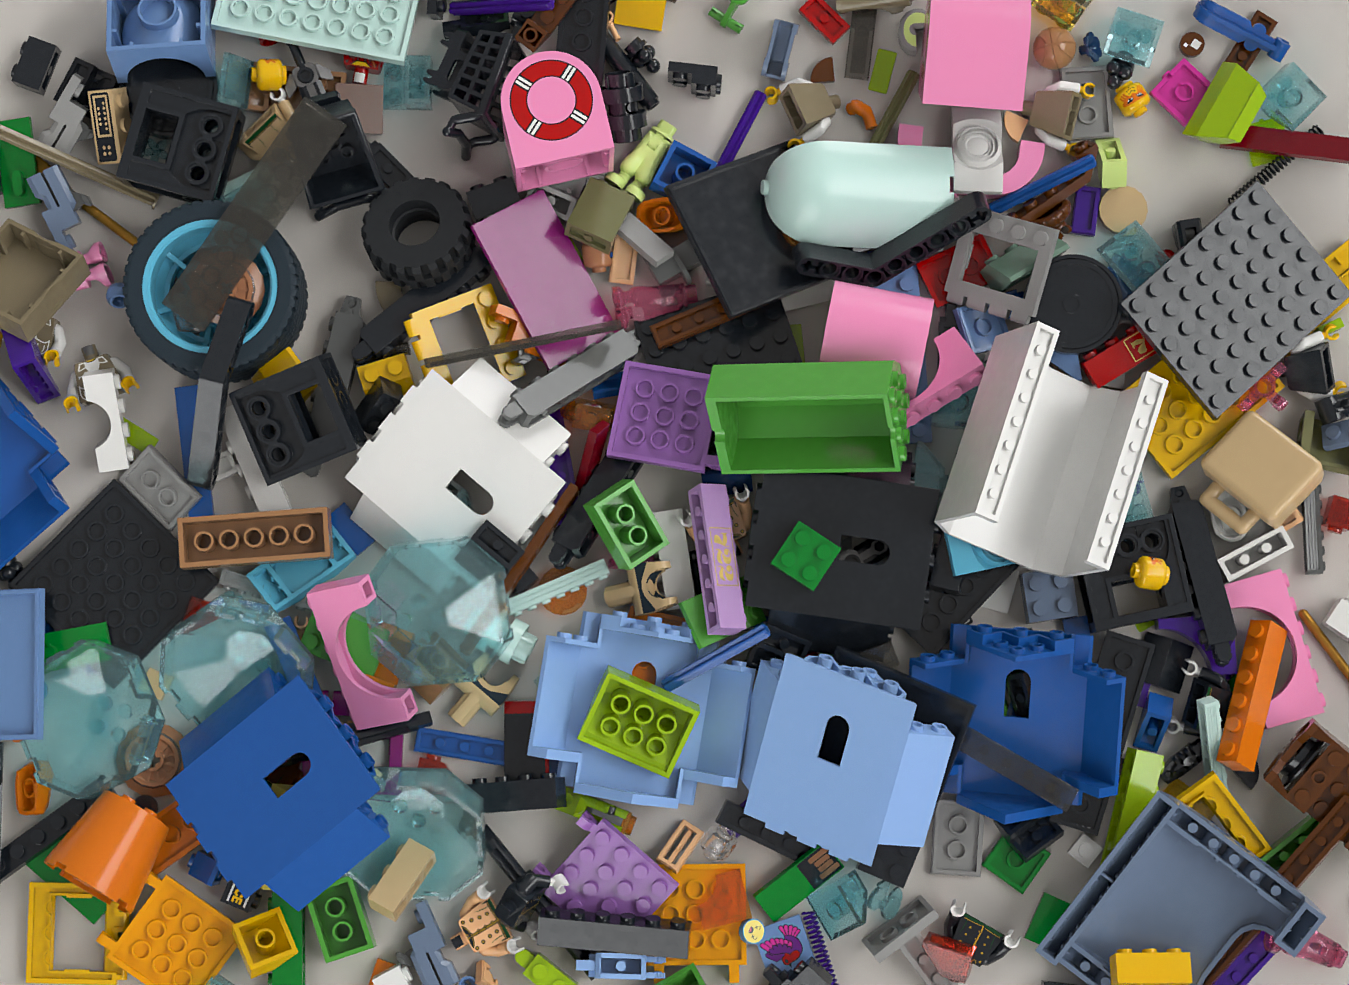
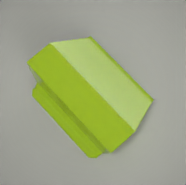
[1182,62,1266,145]

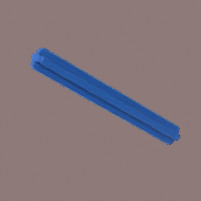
[989,154,1097,213]
[661,623,771,692]

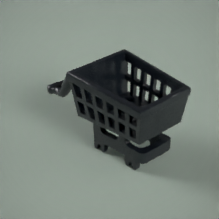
[423,28,527,161]
[288,91,385,221]

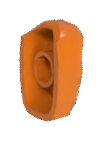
[636,197,683,233]
[15,761,51,815]

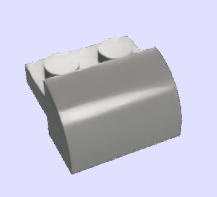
[525,177,588,221]

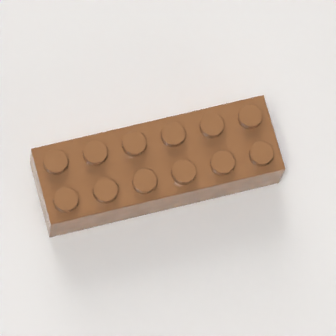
[177,507,334,570]

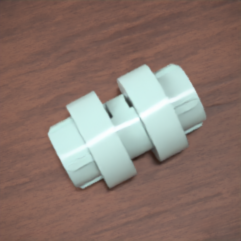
[463,606,538,665]

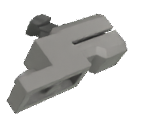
[37,73,94,155]

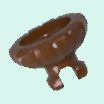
[1032,199,1072,240]

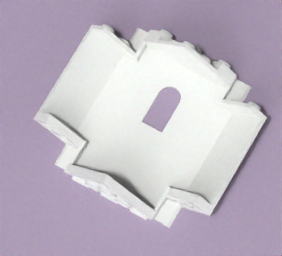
[344,357,571,595]

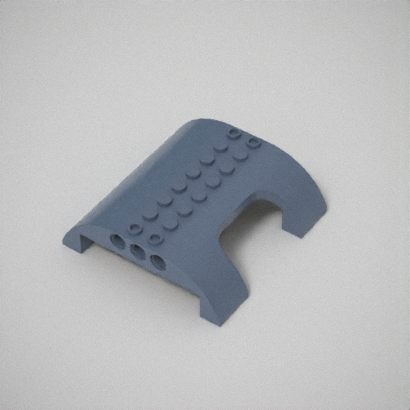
[1035,790,1326,985]

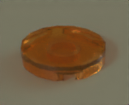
[539,567,587,615]

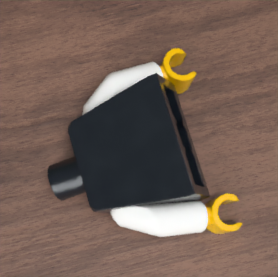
[1273,324,1347,401]

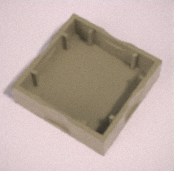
[0,218,91,343]

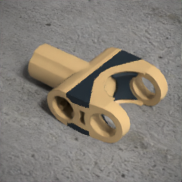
[604,561,678,616]
[447,651,520,727]

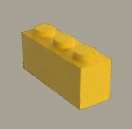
[1109,948,1192,985]

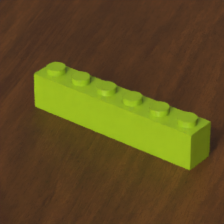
[1100,747,1165,865]

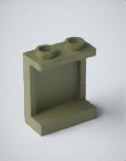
[564,177,635,255]
[1296,410,1349,475]

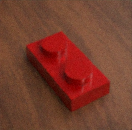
[799,0,850,45]

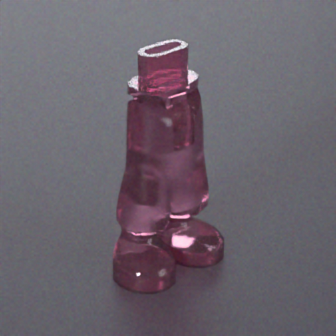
[611,283,698,331]
[1263,930,1348,969]

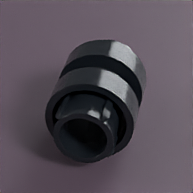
[600,70,648,143]

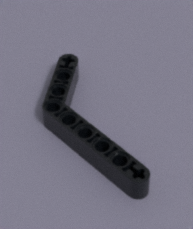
[792,191,992,287]
[187,296,255,491]

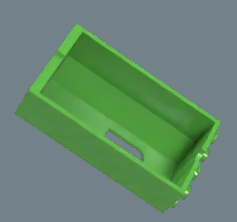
[705,360,910,474]

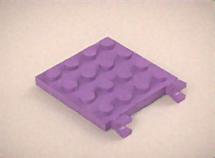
[606,360,721,474]
[533,810,679,953]

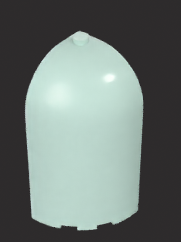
[760,141,955,252]

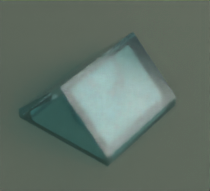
[217,52,254,110]

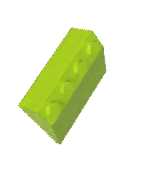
[577,665,700,779]

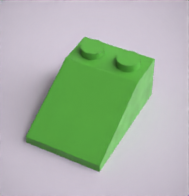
[678,576,767,649]
[299,611,391,676]

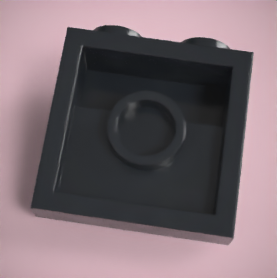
[668,61,722,99]

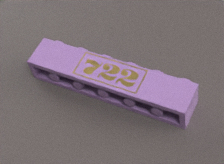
[688,483,746,635]

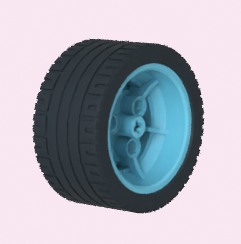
[122,200,308,383]

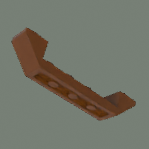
[515,0,576,53]
[1007,140,1099,222]

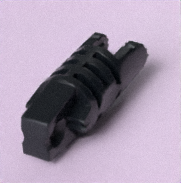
[1160,738,1203,784]

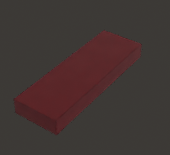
[575,420,610,491]

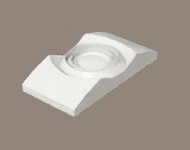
[951,106,1003,195]

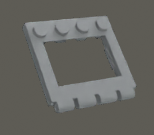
[944,211,1060,325]

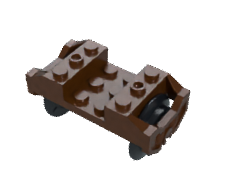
[1263,718,1349,850]

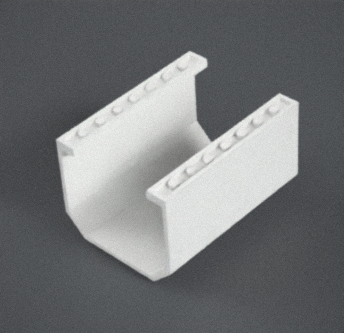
[934,321,1169,578]

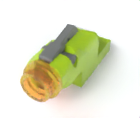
[554,786,637,836]

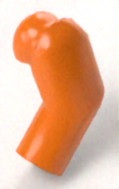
[846,99,878,130]

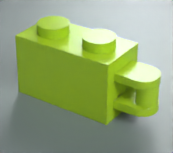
[515,949,578,985]

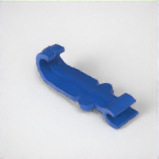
[1193,0,1291,63]

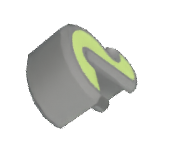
[898,9,926,57]

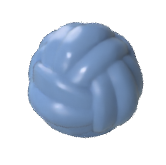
[106,282,126,308]

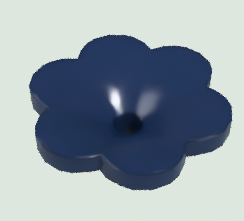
[1079,32,1102,62]

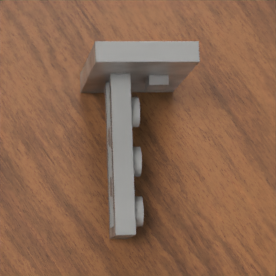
[861,895,958,985]

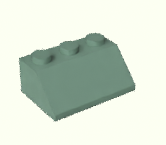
[980,238,1070,292]

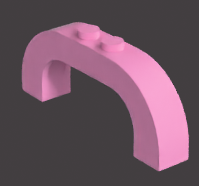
[896,123,1045,199]

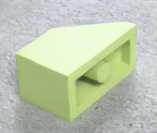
[1095,138,1127,190]

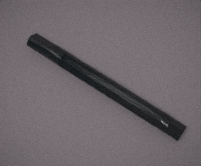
[275,711,433,770]
[474,824,594,981]

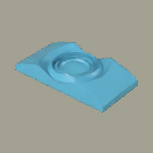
[246,525,356,614]
[944,532,1016,576]

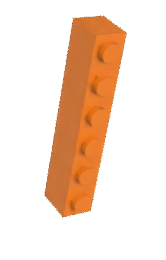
[1216,620,1288,772]

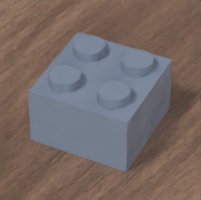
[1019,571,1079,624]

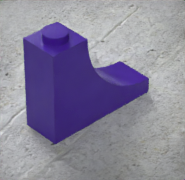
[1,329,61,404]
[1154,614,1238,680]

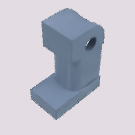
[761,19,800,81]

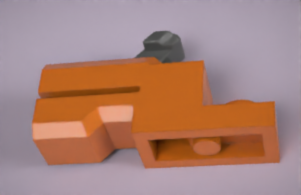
[488,303,566,366]

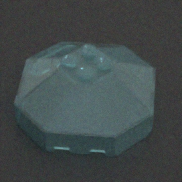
[365,536,514,687]
[159,594,315,725]
[20,639,165,800]
[346,767,486,901]

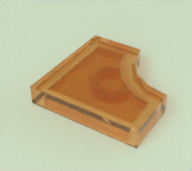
[698,869,752,930]

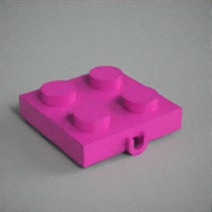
[1149,58,1211,127]

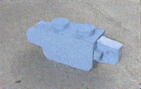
[576,953,666,980]

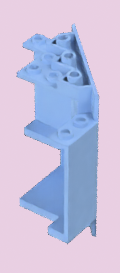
[527,610,756,809]
[739,653,955,867]

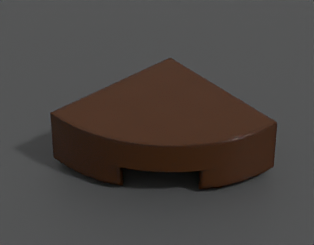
[810,57,835,84]

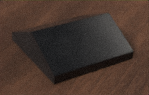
[1143,632,1194,694]

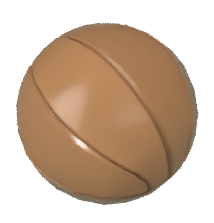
[1033,27,1076,70]

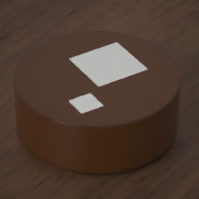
[1179,32,1205,58]

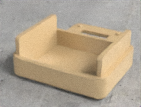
[1199,411,1324,534]

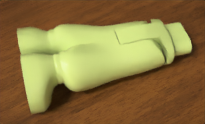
[604,119,677,203]

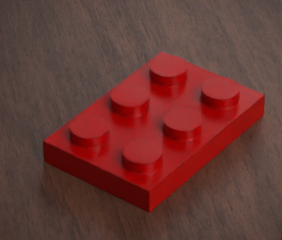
[916,234,993,309]

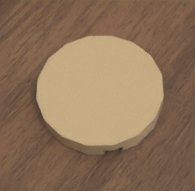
[1098,186,1148,235]

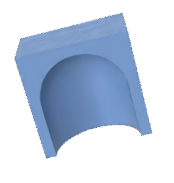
[106,0,216,83]

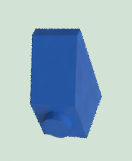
[1133,692,1174,753]
[187,850,223,887]

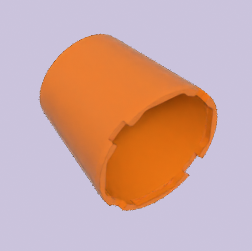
[44,790,169,915]

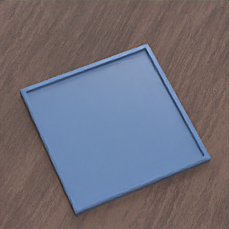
[0,588,45,740]

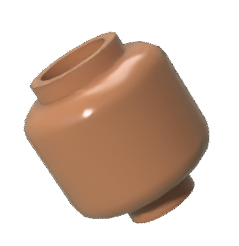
[581,243,613,273]

